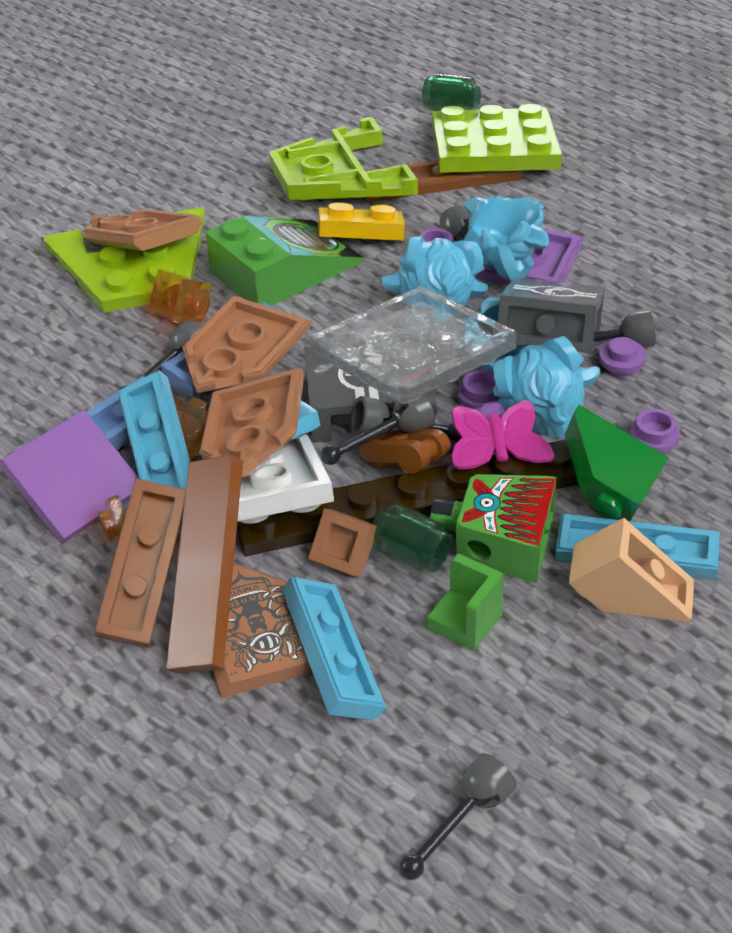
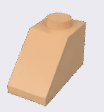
[569,518,694,622]

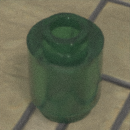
[422,73,481,111]
[372,503,453,572]

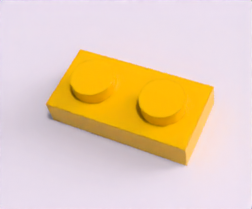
[318,203,405,241]

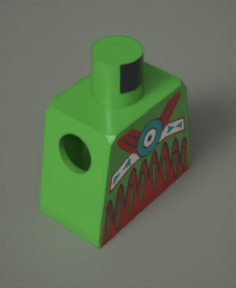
[430,474,557,583]

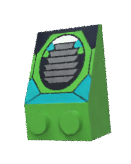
[206,216,364,306]

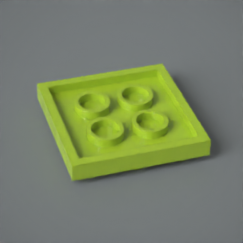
[432,104,562,173]

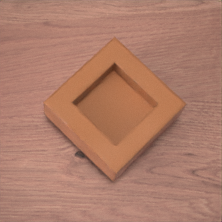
[308,509,378,576]

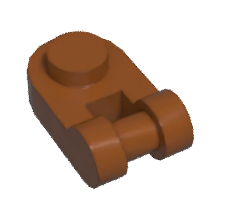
[359,428,451,474]

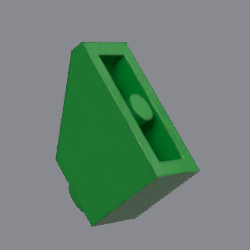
[564,404,669,521]

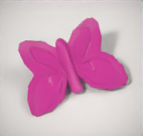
[451,400,555,470]

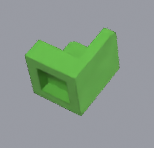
[427,554,504,651]

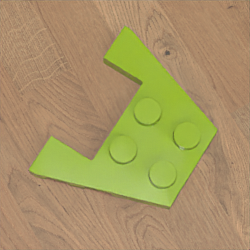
[269,117,418,201]
[43,207,206,313]

